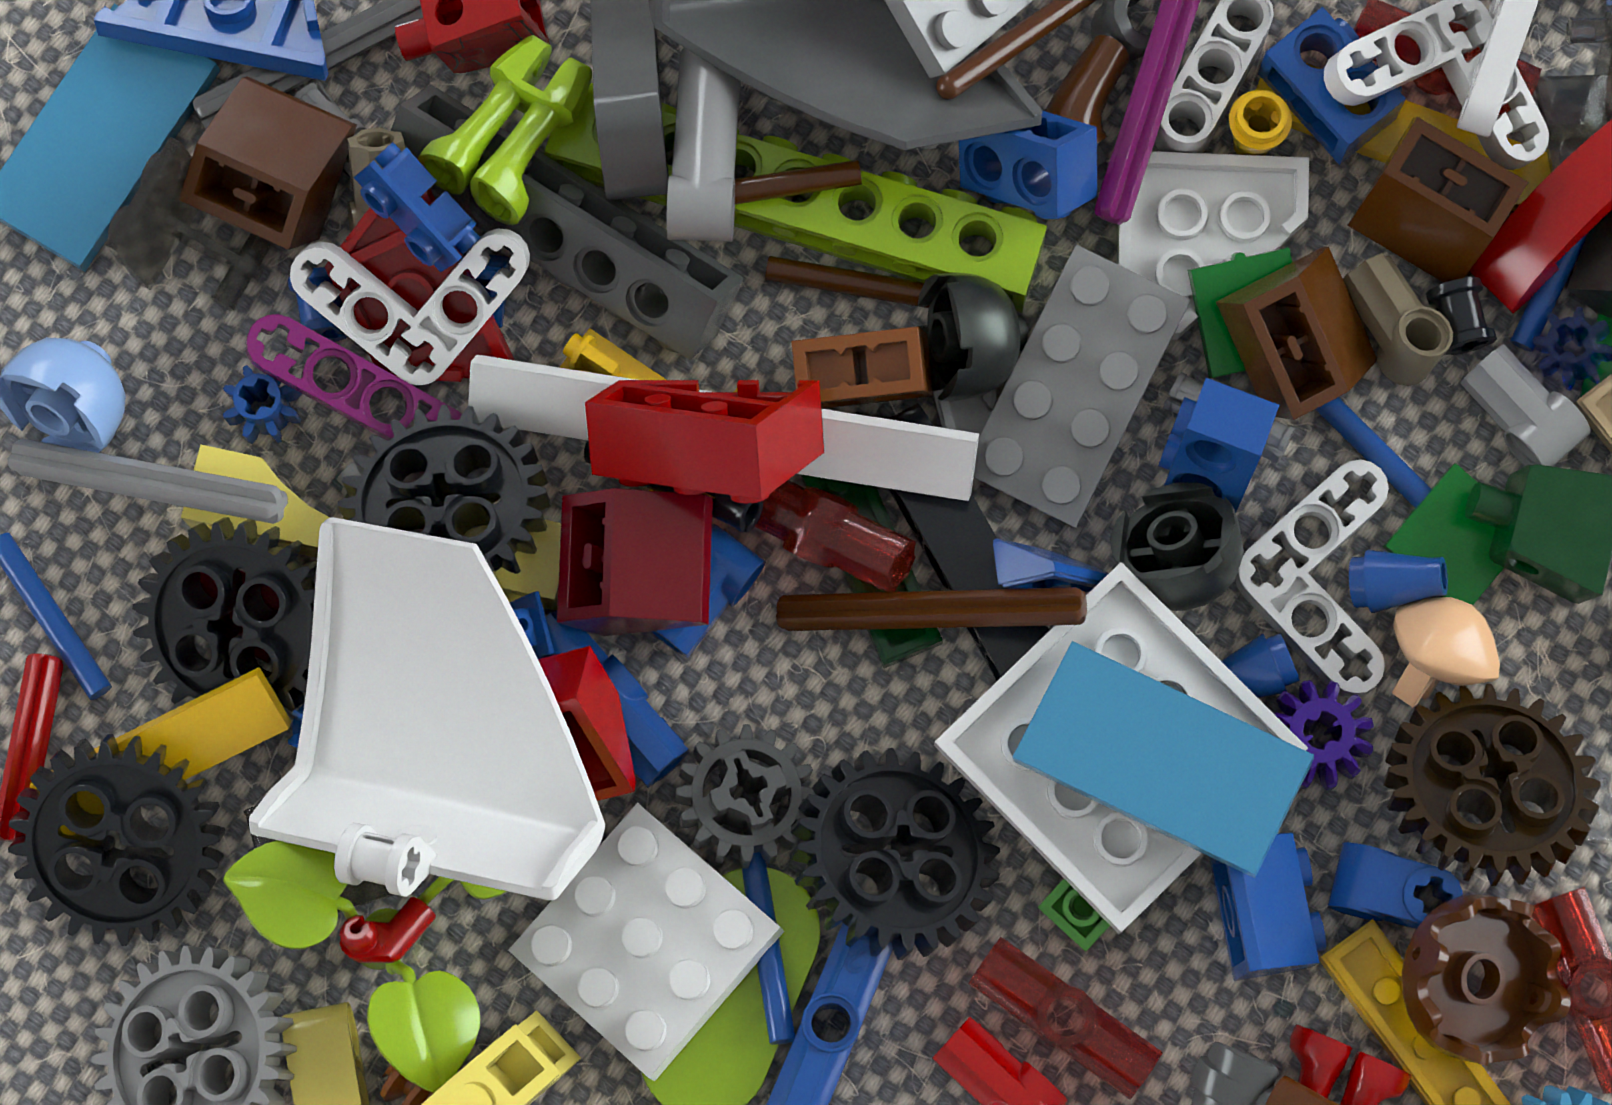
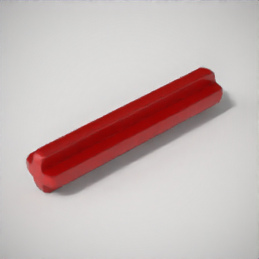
[0,653,64,842]

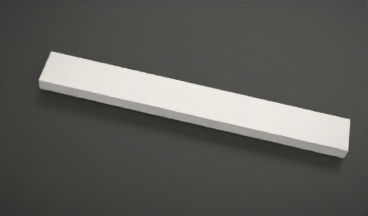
[468,355,979,501]

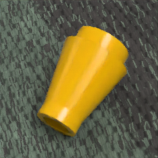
[1229,90,1292,156]

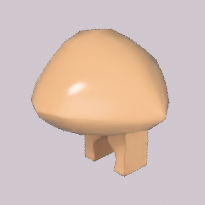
[1392,597,1500,708]

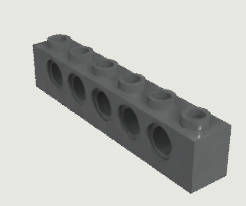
[391,84,744,360]

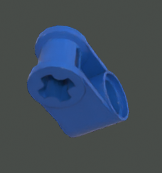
[1328,842,1463,930]

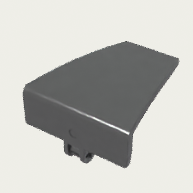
[649,0,1042,150]

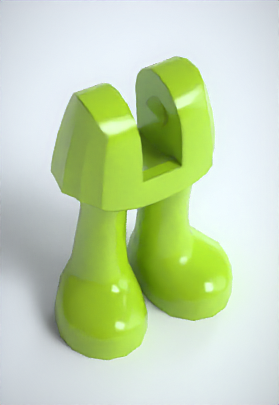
[418,35,592,225]

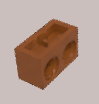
[791,326,933,409]

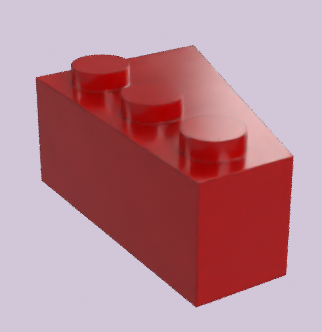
[585,380,824,503]

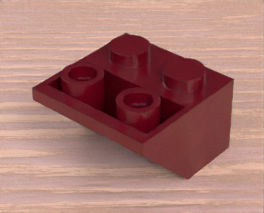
[557,488,713,636]

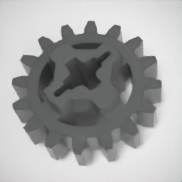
[675,724,816,869]

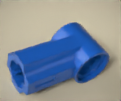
[650,523,766,659]

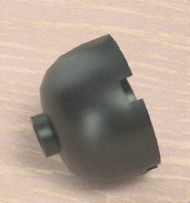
[917,273,1028,401]
[1110,482,1244,611]

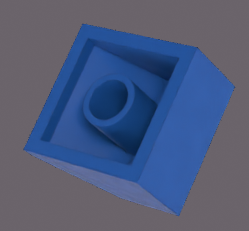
[1209,833,1326,981]

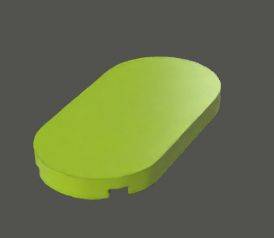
[641,867,821,1105]

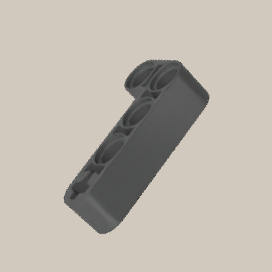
[590,0,669,200]

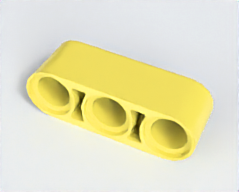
[282,1002,370,1105]

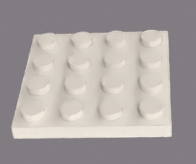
[934,562,1308,934]

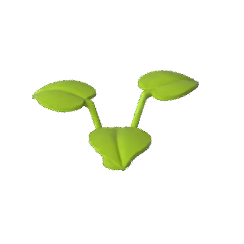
[223,840,507,1093]

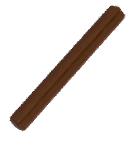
[776,587,1087,631]

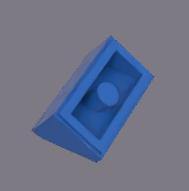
[993,538,1109,594]

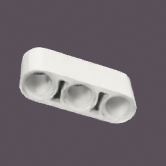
[1155,0,1274,153]

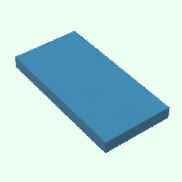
[0,3,221,272]
[1012,641,1314,878]

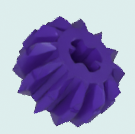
[1273,680,1374,790]

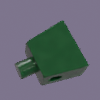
[1465,464,1612,604]

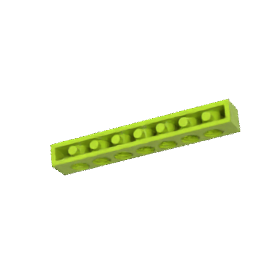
[544,83,1047,313]

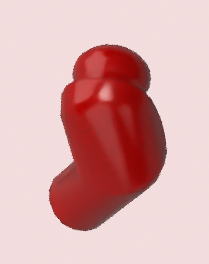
[339,897,436,963]

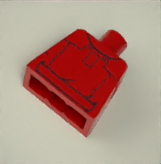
[395,0,552,74]

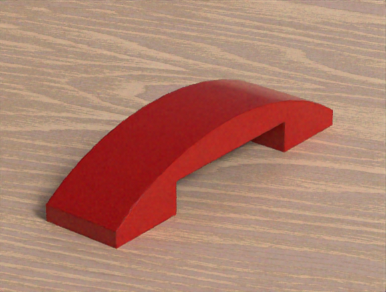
[1469,120,1612,314]

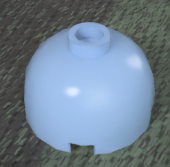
[0,337,126,453]

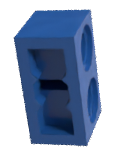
[1258,7,1406,165]
[958,111,1097,219]
[1158,378,1279,513]

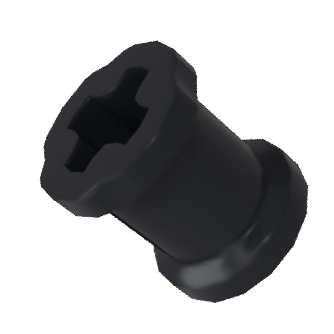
[1426,277,1497,355]

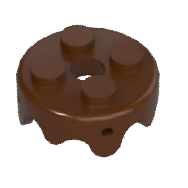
[1402,894,1571,1066]

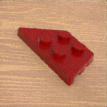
[324,188,515,382]

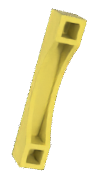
[181,444,561,611]

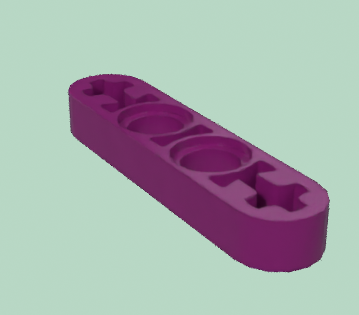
[245,314,462,441]

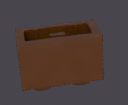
[179,76,357,250]
[1347,117,1528,283]
[1216,246,1377,420]

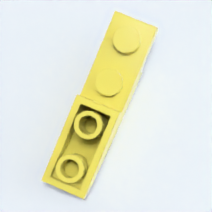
[421,1010,581,1105]

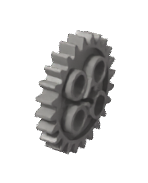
[92,946,297,1105]

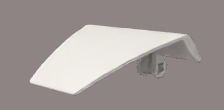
[249,517,606,900]

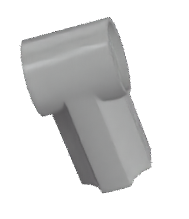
[1460,344,1590,467]

